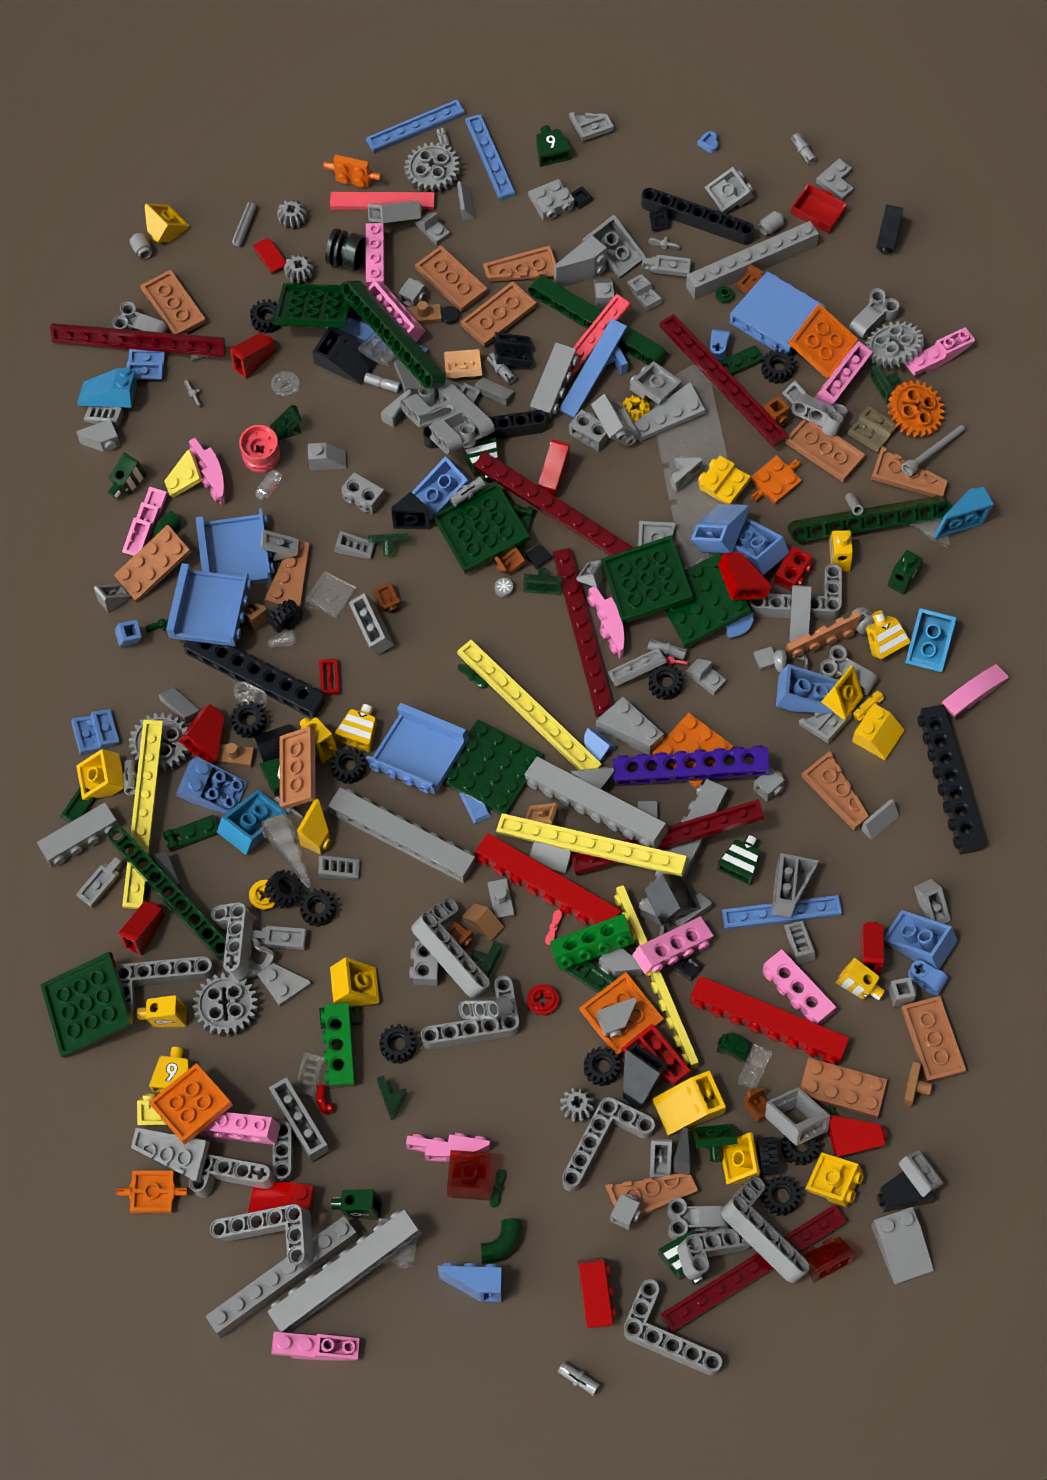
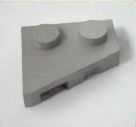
[569,112,614,142]
[799,713,852,744]
[257,963,311,1007]

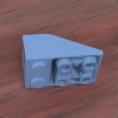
[691,504,751,553]
[175,756,247,814]
[438,1263,502,1302]

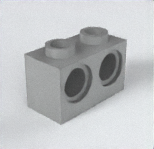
[569,409,610,452]
[341,472,385,515]
[409,941,439,986]

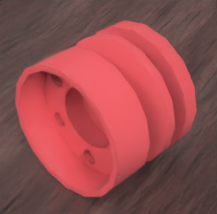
[239,425,280,473]

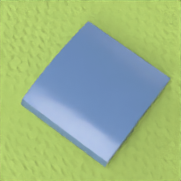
[127,349,166,380]
[71,709,119,755]

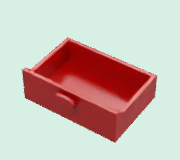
[791,183,847,234]

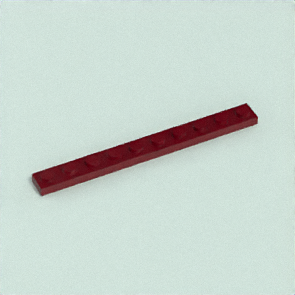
[659,314,788,448]
[50,323,226,357]
[474,451,634,556]
[553,548,613,717]
[571,799,765,876]
[660,1204,847,1333]

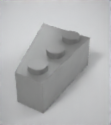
[595,697,664,756]
[771,853,819,918]

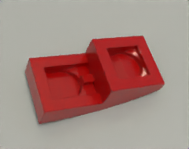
[253,237,286,274]

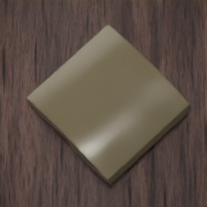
[847,406,898,453]

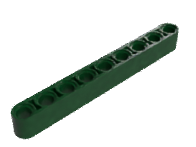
[528,275,667,366]
[340,280,446,389]
[788,496,952,542]
[108,825,226,961]

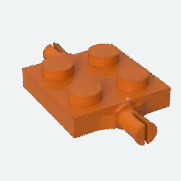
[323,154,382,188]
[750,455,802,505]
[116,1171,188,1213]

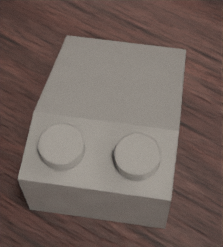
[582,215,646,277]
[554,235,607,287]
[871,1207,934,1285]

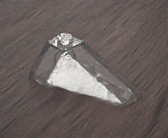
[261,813,313,889]

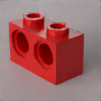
[774,546,813,592]

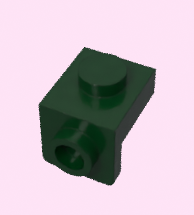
[716,1032,752,1062]

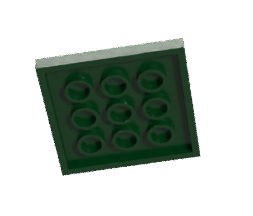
[274,283,351,329]
[432,482,531,574]
[601,535,694,624]
[665,552,752,649]
[442,719,544,815]
[40,952,134,1058]

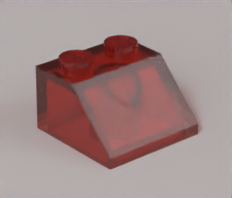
[447,1150,492,1201]
[803,1237,854,1283]

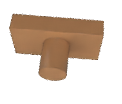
[406,301,442,325]
[213,743,254,768]
[902,1062,932,1108]

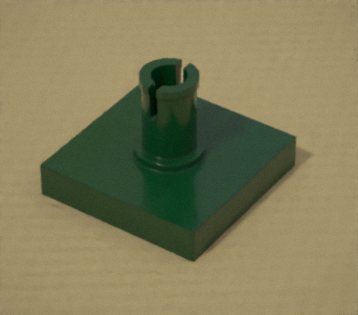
[691,1124,738,1162]

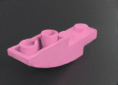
[906,327,975,376]
[188,438,226,506]
[587,587,624,659]
[406,1133,490,1162]
[271,1332,360,1361]

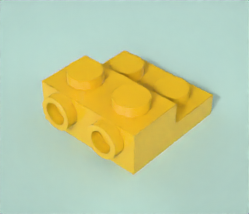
[698,455,751,504]
[805,1152,864,1207]

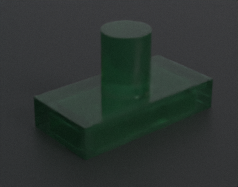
[869,364,900,404]
[368,533,408,556]
[523,568,561,595]
[471,941,502,978]

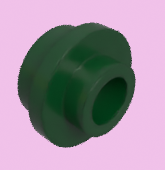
[715,286,733,304]

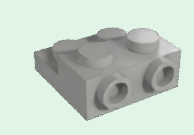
[705,167,754,214]
[528,179,574,221]
[630,361,682,405]

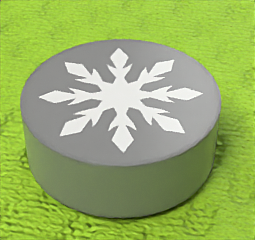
[495,578,513,597]

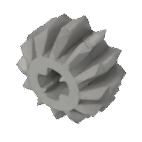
[277,198,307,230]
[284,254,314,284]
[560,1087,594,1122]

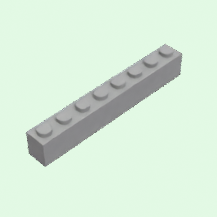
[686,221,819,300]
[524,757,668,849]
[638,779,728,925]
[328,787,475,883]
[267,1210,422,1333]
[205,1216,358,1338]

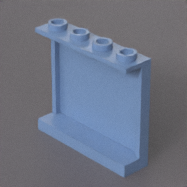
[729,271,826,356]
[195,508,274,584]
[166,563,252,646]
[366,703,469,794]

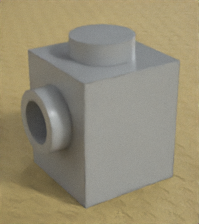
[398,278,426,307]
[753,767,784,802]
[888,977,917,1008]
[610,1194,641,1230]

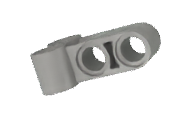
[849,288,899,339]
[112,302,168,333]
[791,394,848,436]
[819,645,878,695]
[667,1197,729,1240]

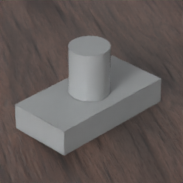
[487,878,514,920]

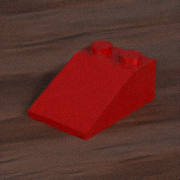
[248,1182,315,1225]

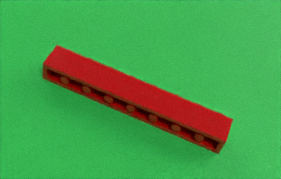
[475,833,621,926]
[689,975,849,1065]

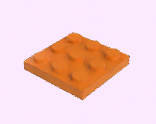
[788,303,858,379]
[652,713,734,789]
[579,972,664,1055]
[148,1063,233,1145]

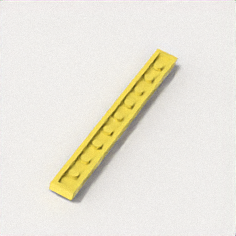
[457,640,602,770]
[122,720,163,909]
[496,813,688,877]
[614,885,699,1071]

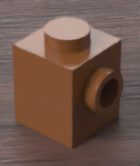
[764,396,790,426]

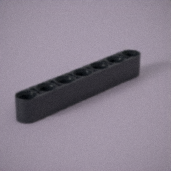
[641,188,755,245]
[423,410,547,449]

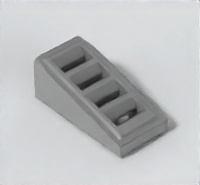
[381,389,412,427]
[83,406,124,429]
[333,531,375,559]
[318,856,359,879]
[784,920,815,965]

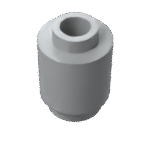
[758,211,784,236]
[129,233,152,260]

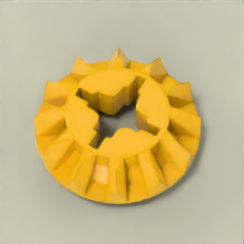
[623,395,650,421]
[249,880,280,911]

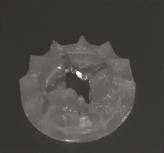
[271,371,300,398]

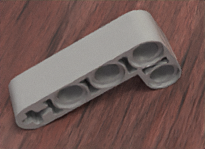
[211,903,254,980]
[189,1154,276,1198]
[677,1228,751,1280]

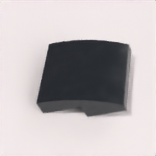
[494,332,532,368]

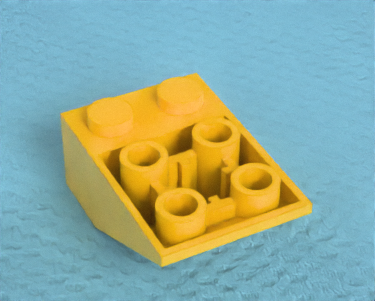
[652,1070,726,1136]

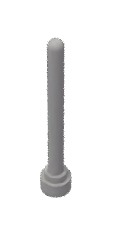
[901,425,965,476]

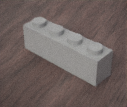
[530,343,579,419]
[37,803,118,868]
[269,1077,329,1162]

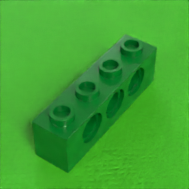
[550,914,635,970]
[321,1003,355,1089]

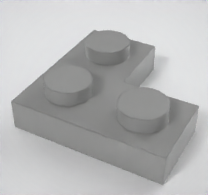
[816,158,854,201]

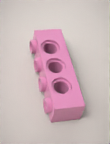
[366,223,385,289]
[368,280,426,342]
[814,341,872,405]
[633,916,713,975]
[763,949,836,1025]
[199,1112,281,1145]

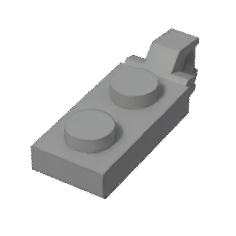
[641,255,691,277]
[76,857,123,908]
[251,926,307,950]

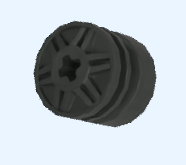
[325,228,366,271]

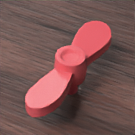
[665,656,689,665]
[545,910,562,945]

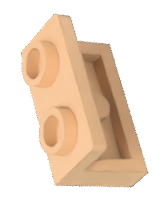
[444,349,482,379]

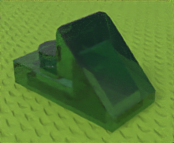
[270,405,302,441]
[376,1075,407,1120]

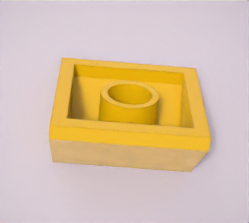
[821,666,864,719]
[721,1132,760,1185]

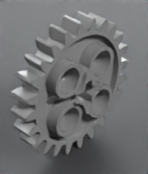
[404,142,461,192]
[866,321,924,368]
[129,713,190,772]
[192,972,258,1037]

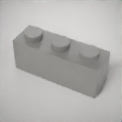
[349,593,394,655]

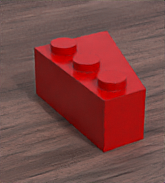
[621,1024,692,1086]
[577,1257,616,1328]

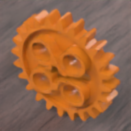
[887,380,945,438]

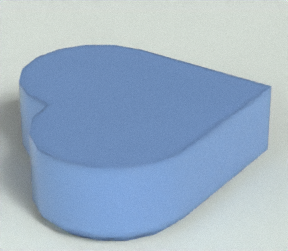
[697,131,718,153]

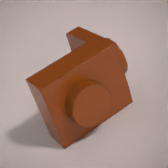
[736,264,764,294]
[494,547,528,576]
[372,582,401,611]
[447,921,473,949]
[743,1086,767,1123]

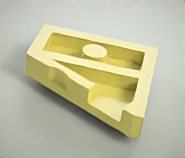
[164,450,203,498]

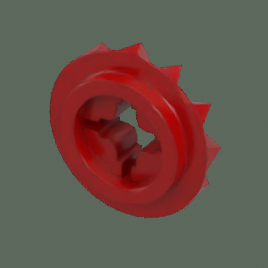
[527,984,559,1016]

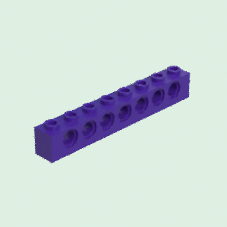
[613,745,770,786]

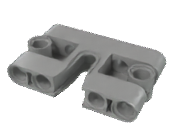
[400,379,495,454]

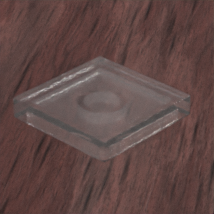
[305,571,357,619]

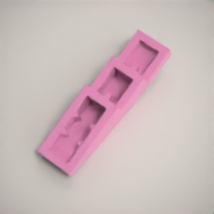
[122,487,168,556]
[941,664,1009,718]

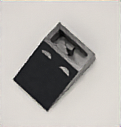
[312,327,378,385]

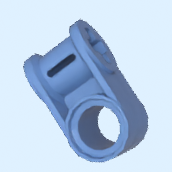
[710,329,730,360]
[908,960,948,995]

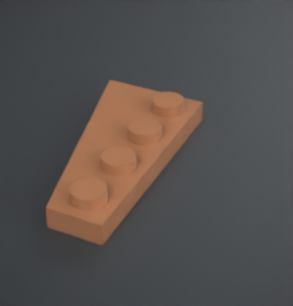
[483,246,557,282]
[871,446,948,497]
[265,540,310,609]
[785,610,860,659]
[801,751,869,830]
[605,1173,698,1217]

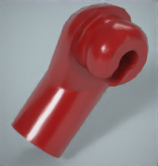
[316,1085,334,1115]

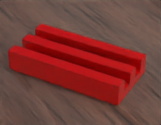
[319,659,340,696]

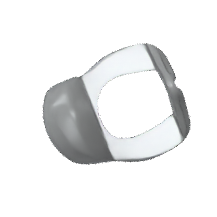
[773,650,808,673]
[245,938,274,979]

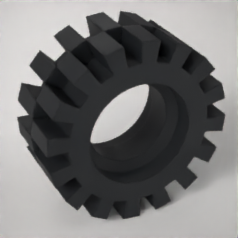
[250,299,281,334]
[761,349,795,384]
[267,599,303,634]
[648,663,683,700]
[231,701,267,738]
[331,746,366,784]
[264,870,303,908]
[299,888,336,927]
[379,1024,416,1064]
[584,1046,620,1086]
[782,1135,820,1166]
[757,1137,778,1175]
[762,1175,801,1216]

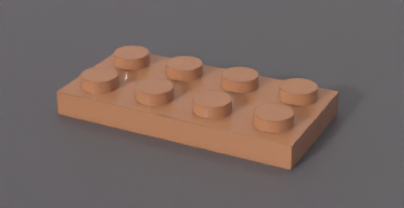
[415,246,488,312]
[140,270,206,334]
[460,281,537,347]
[785,419,865,482]
[114,525,192,602]
[280,726,316,809]
[901,996,966,1083]
[800,1058,887,1119]

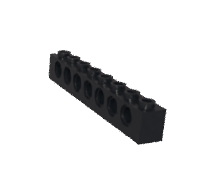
[183,640,325,719]
[917,704,985,855]

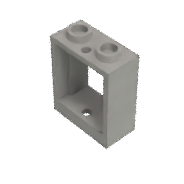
[591,393,641,447]
[765,1087,830,1146]

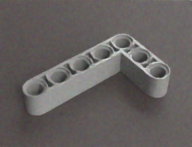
[749,563,842,620]
[411,898,490,998]
[117,956,214,1022]
[421,976,519,1050]
[562,1097,655,1192]
[721,1176,810,1283]
[210,1204,314,1268]
[624,1279,722,1376]

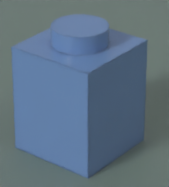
[115,620,142,647]

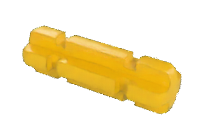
[852,691,884,721]

